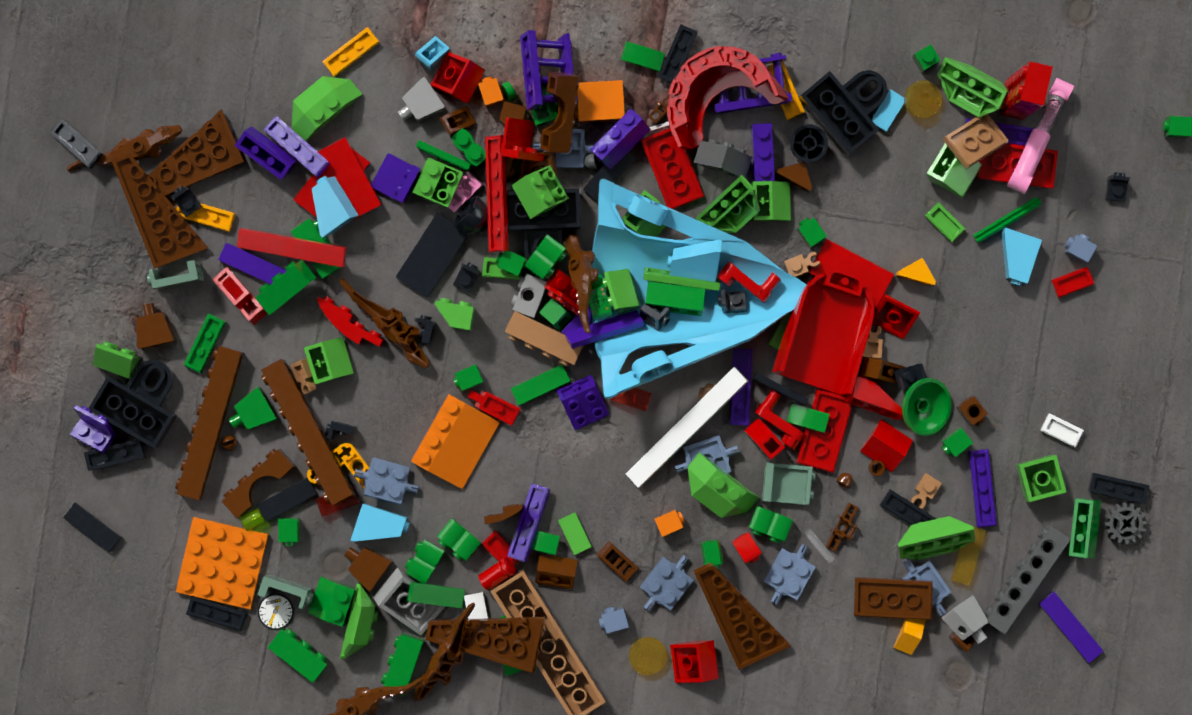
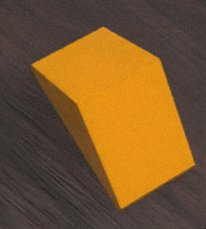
[896,258,936,286]
[893,619,926,655]

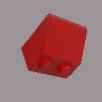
[430,52,485,104]
[670,640,719,683]

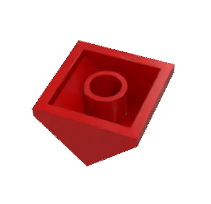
[872,295,920,339]
[860,419,913,472]

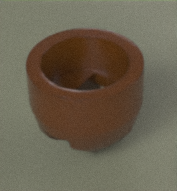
[222,435,238,451]
[868,460,885,476]
[836,473,853,489]

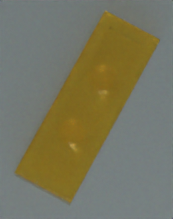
[950,527,986,586]

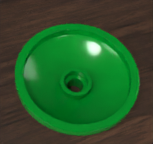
[902,378,952,436]

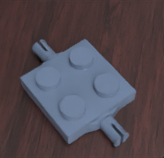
[532,129,593,169]
[675,435,739,474]
[354,457,418,505]
[764,544,816,605]
[640,555,694,611]
[902,559,951,616]

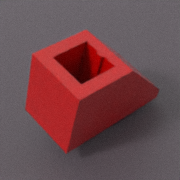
[744,418,785,460]
[731,532,762,564]

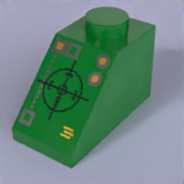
[589,275,613,320]

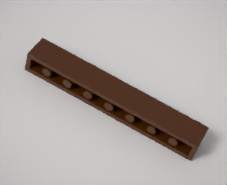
[175,346,244,500]
[261,359,355,506]

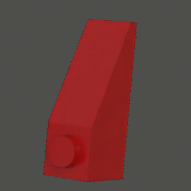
[846,376,903,421]

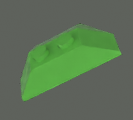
[937,57,1009,117]
[292,76,363,142]
[696,175,760,233]
[687,452,759,518]
[898,516,975,560]
[340,582,379,660]

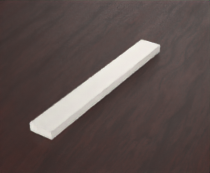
[626,367,748,488]

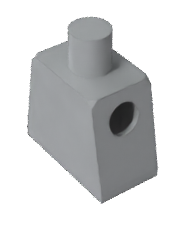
[398,77,446,122]
[941,595,988,644]

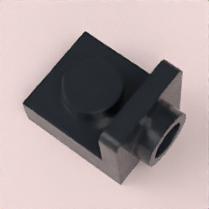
[1105,172,1131,202]
[171,186,203,217]
[453,262,480,293]
[718,289,747,313]
[640,304,671,331]
[415,315,436,345]
[894,363,927,390]
[325,421,356,441]

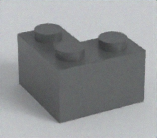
[694,139,752,179]

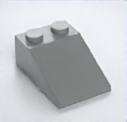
[373,568,445,635]

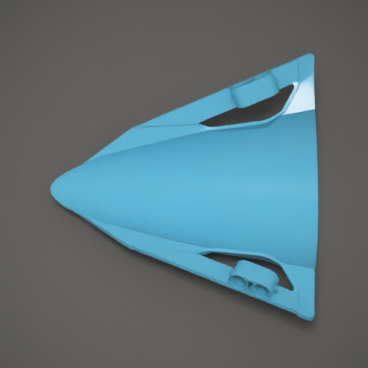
[590,179,806,399]

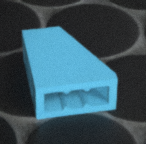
[312,176,358,238]
[1001,228,1042,287]
[667,240,722,282]
[351,503,410,542]

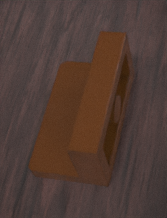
[535,553,578,590]

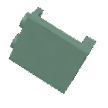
[147,260,204,291]
[762,462,815,505]
[258,574,314,609]

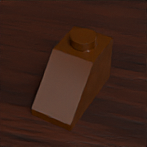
[861,357,905,384]

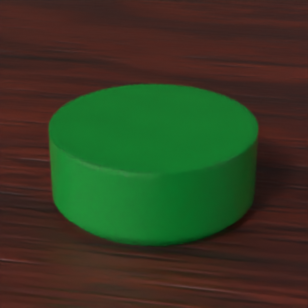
[501,81,517,101]

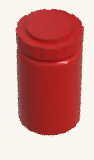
[478,558,516,591]

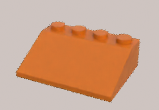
[411,394,500,489]

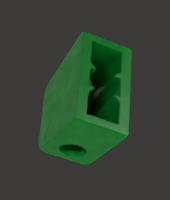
[229,387,279,430]

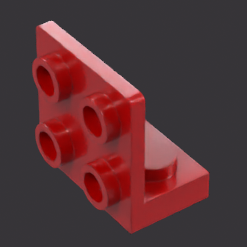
[501,117,544,162]
[544,269,579,316]

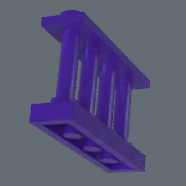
[520,30,578,110]
[715,53,793,114]

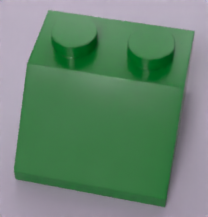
[308,576,356,627]

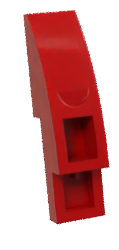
[317,296,384,347]

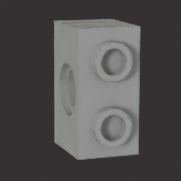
[511,274,547,319]

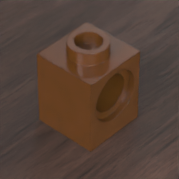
[956,396,988,426]

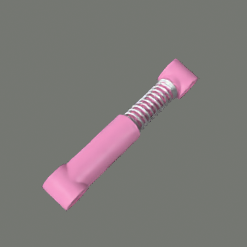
[1007,78,1074,194]

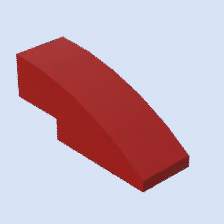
[213,267,267,325]

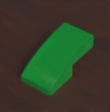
[621,42,665,72]
[786,404,830,433]
[531,530,560,555]

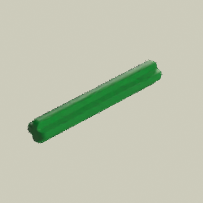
[973,197,1042,243]

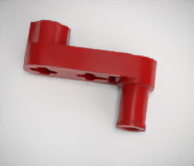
[716,261,781,303]
[754,389,805,450]

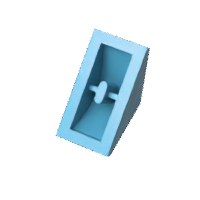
[415,36,450,71]

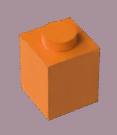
[478,76,504,108]
[654,509,685,537]

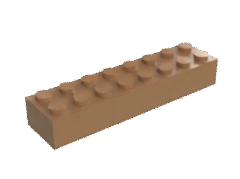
[490,569,606,715]

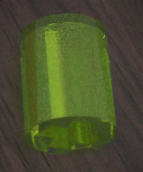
[240,508,265,531]

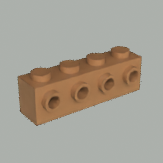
[505,311,584,367]

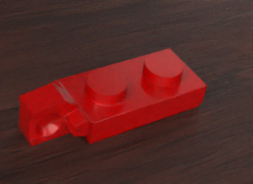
[468,390,521,425]

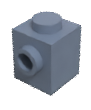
[1064,234,1097,264]
[599,606,629,634]

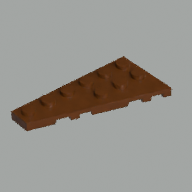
[148,109,245,196]
[111,154,208,268]
[693,563,791,670]
[425,617,545,673]

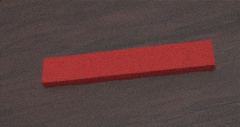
[485,135,509,253]
[237,228,347,267]

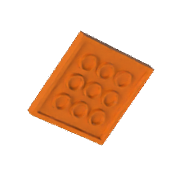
[176,517,269,609]

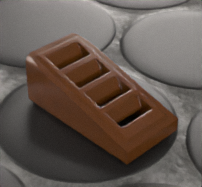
[597,541,639,582]

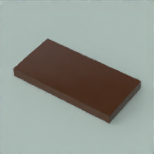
[854,577,933,620]

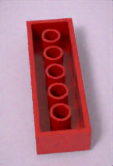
[1000,61,1053,120]

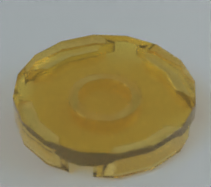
[904,80,942,119]
[629,636,667,675]

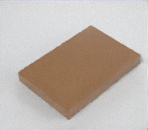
[943,115,1009,169]

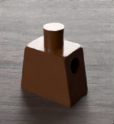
[136,303,177,350]
[344,547,392,592]

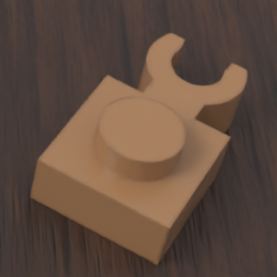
[784,252,821,278]
[862,326,883,359]
[290,358,316,394]
[910,473,942,509]

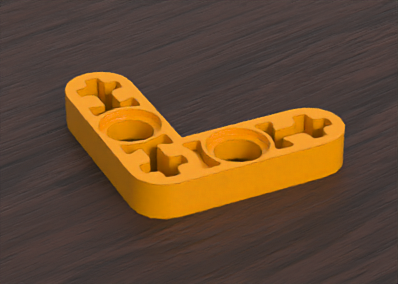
[307,443,369,488]

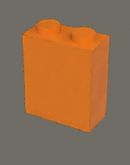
[574,80,625,123]

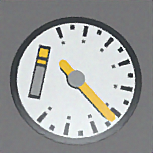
[258,593,294,630]

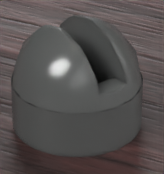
[584,153,600,169]

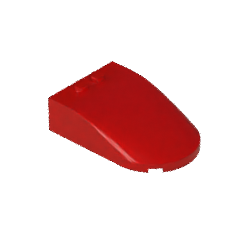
[772,271,874,396]

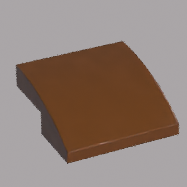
[484,503,523,524]

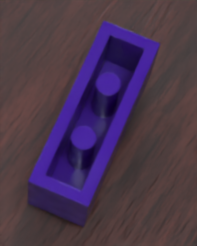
[590,109,651,170]
[751,123,775,182]
[235,126,298,180]

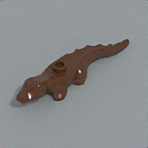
[67,125,183,171]
[562,229,599,334]
[340,278,430,369]
[414,603,475,701]
[327,677,423,715]

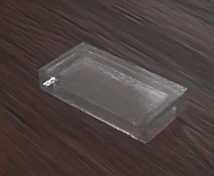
[804,529,835,563]

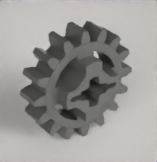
[1104,502,1147,544]

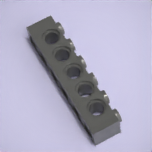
[984,525,1071,634]

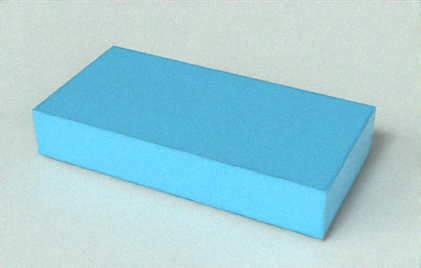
[871,89,906,132]

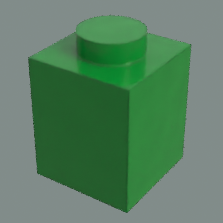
[912,44,941,73]
[1162,116,1192,138]
[797,217,827,248]
[496,251,527,277]
[539,299,574,332]
[453,364,484,391]
[941,428,973,457]
[278,518,300,546]

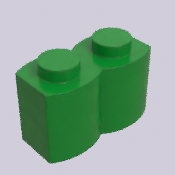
[452,128,486,168]
[524,235,567,280]
[749,506,793,543]
[437,518,482,561]
[404,539,445,584]
[700,539,724,569]

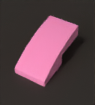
[449,171,483,213]

